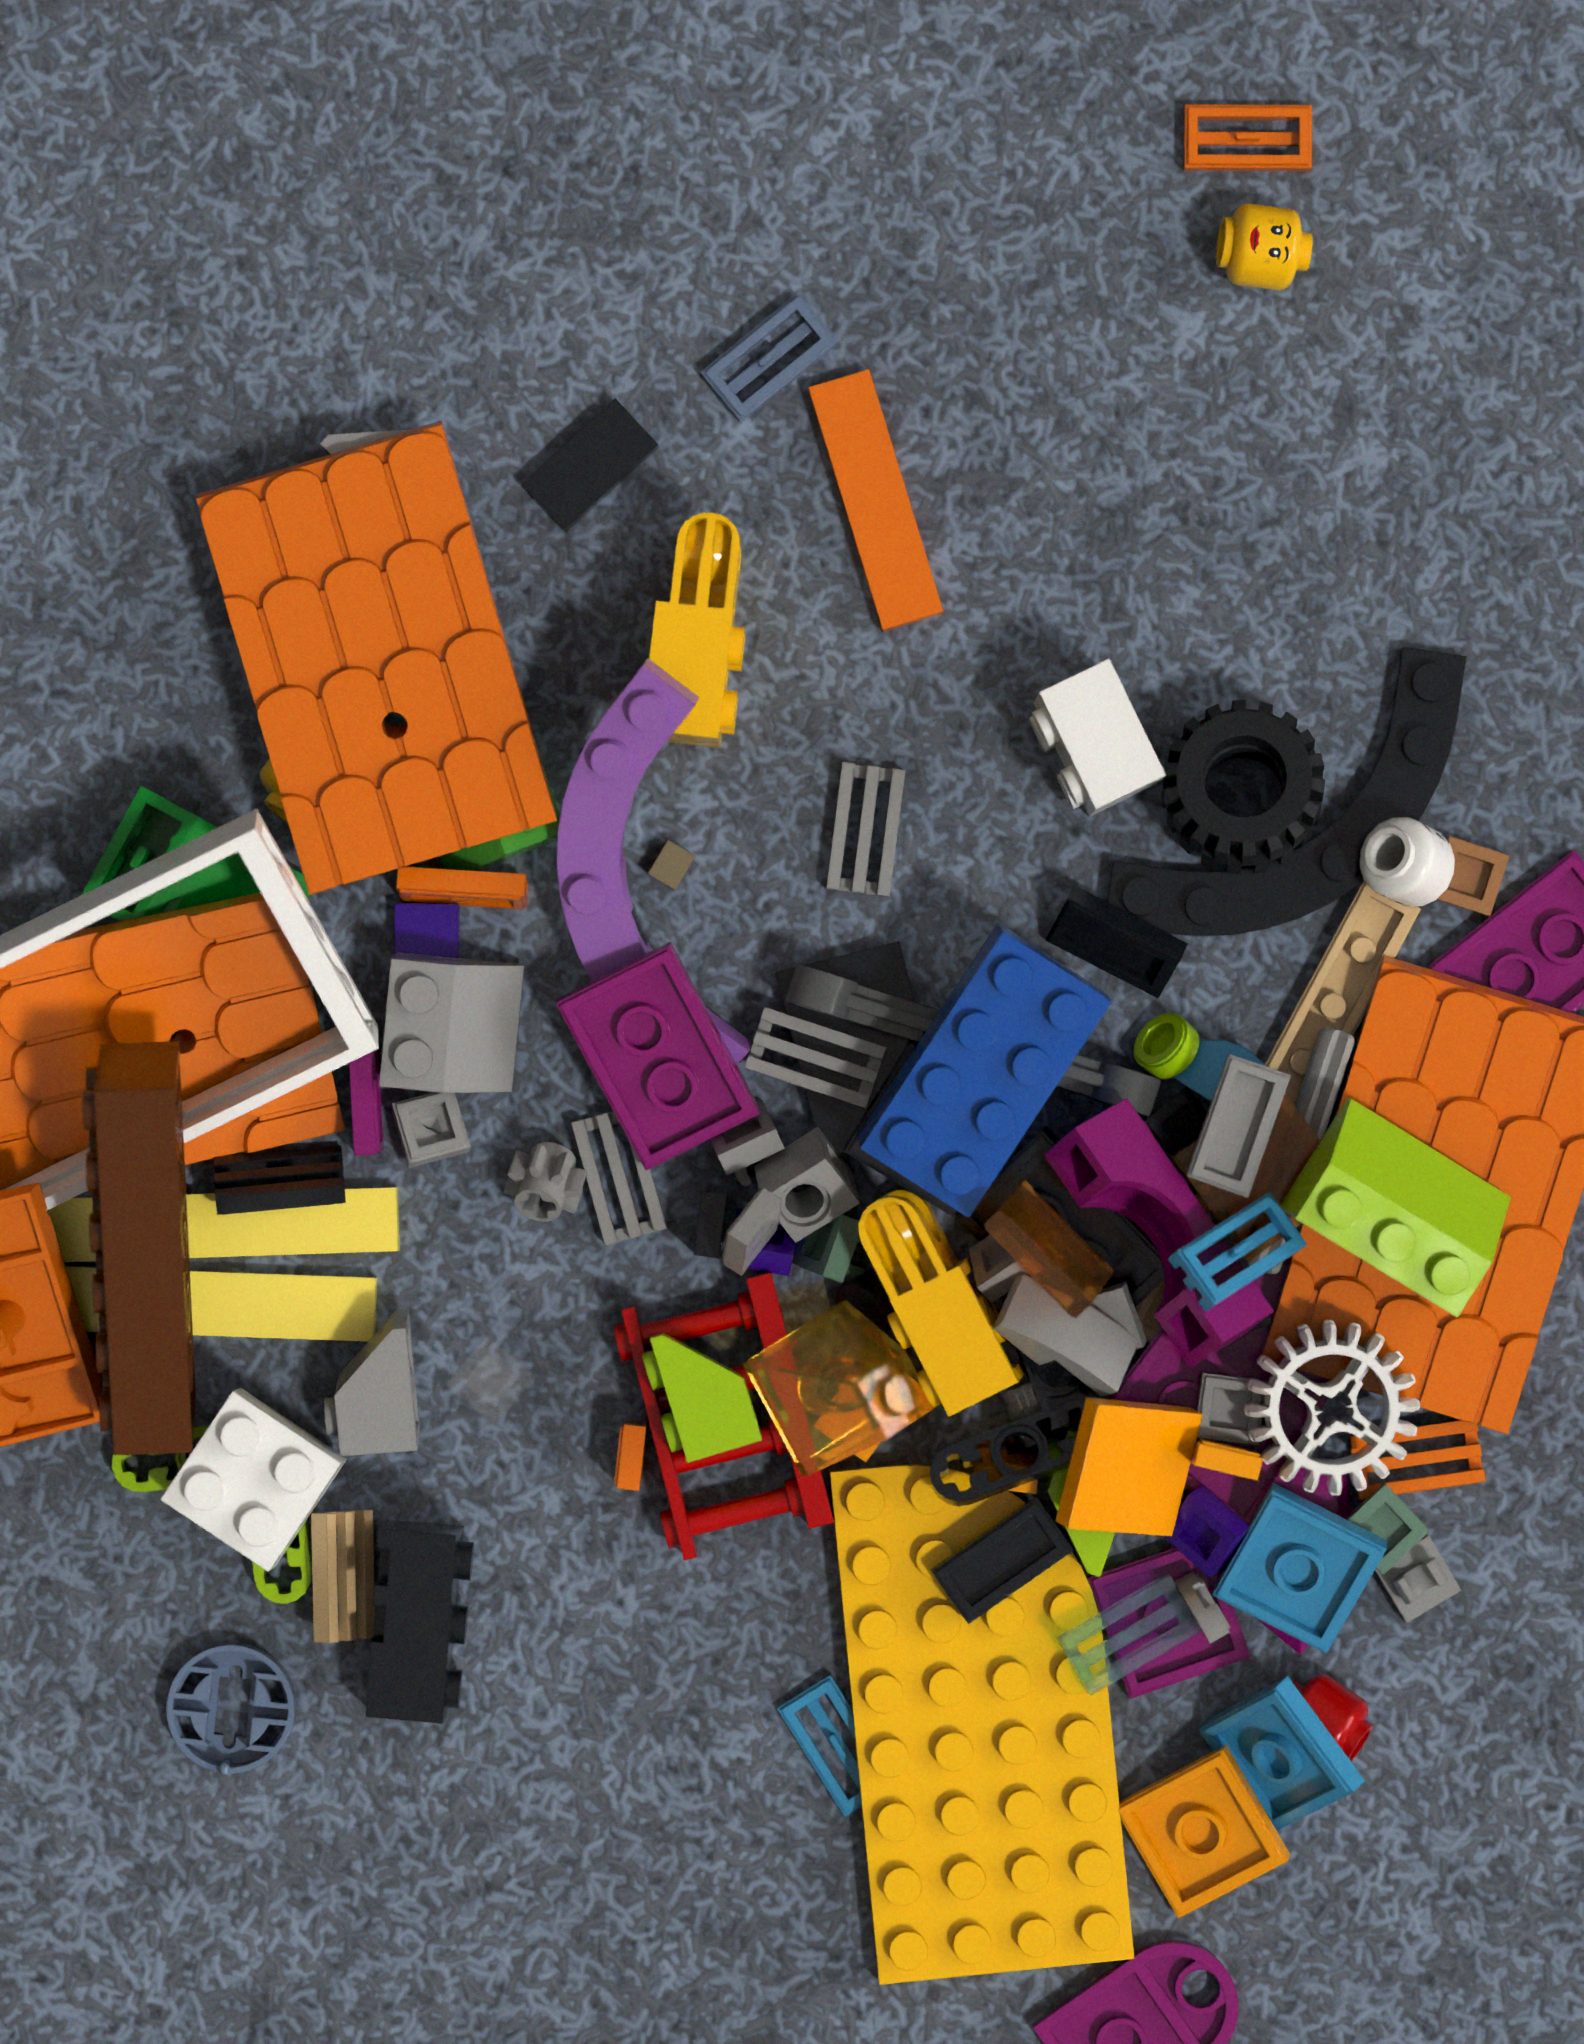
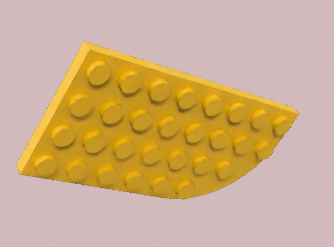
[829,1464,1134,1985]

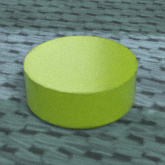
[1133,1013,1199,1079]

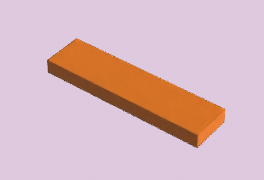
[808,369,944,632]

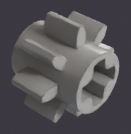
[504,1142,587,1222]

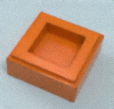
[614,1421,648,1491]

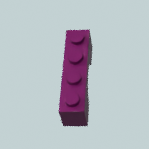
[1044,1098,1274,1368]

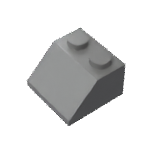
[379,952,525,1093]

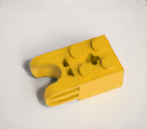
[649,513,746,748]
[858,1189,1025,1417]

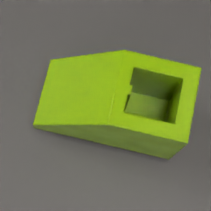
[642,1333,762,1463]

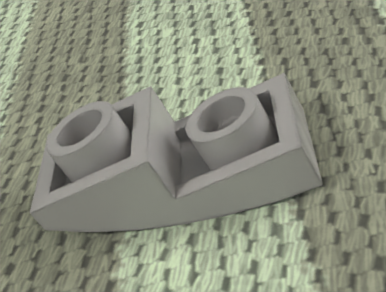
[993,1274,1139,1397]

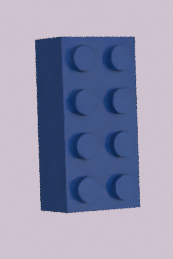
[857,923,1112,1218]

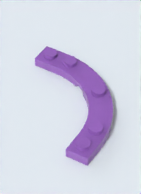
[557,658,753,1066]

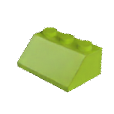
[1280,1097,1511,1318]

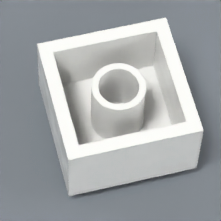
[1029,659,1166,817]
[161,1388,347,1572]

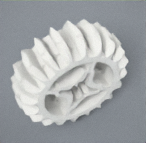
[1244,1319,1420,1495]

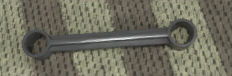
[785,964,1161,1117]

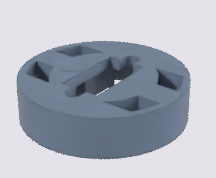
[166,1643,297,1774]

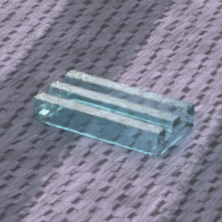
[1056,1574,1201,1695]

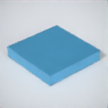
[1212,1482,1387,1654]
[1198,1676,1365,1831]

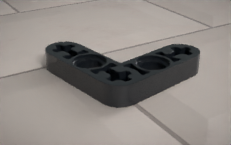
[930,1281,1100,1507]

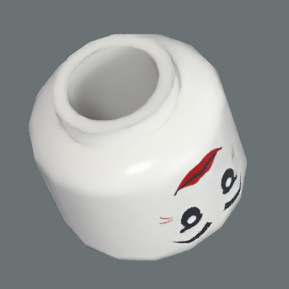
[1359,817,1455,907]

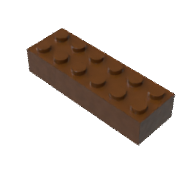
[83,1041,196,1455]

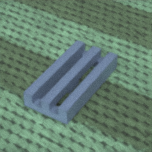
[700,292,839,423]

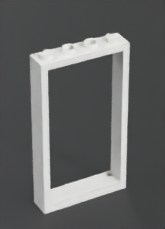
[0,809,378,1211]

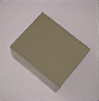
[648,840,696,891]

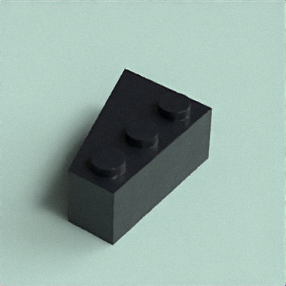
[366,1520,474,1724]

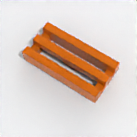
[1184,104,1312,171]
[396,867,529,910]
[1348,1419,1486,1500]

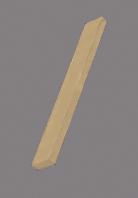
[1135,880,1421,1342]

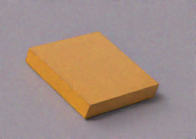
[1056,1397,1203,1536]
[1118,1744,1291,1918]

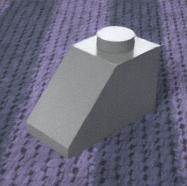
[324,1309,420,1457]

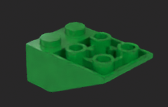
[80,786,311,921]

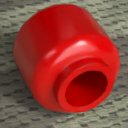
[1292,1674,1373,1762]

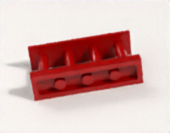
[613,1272,834,1561]

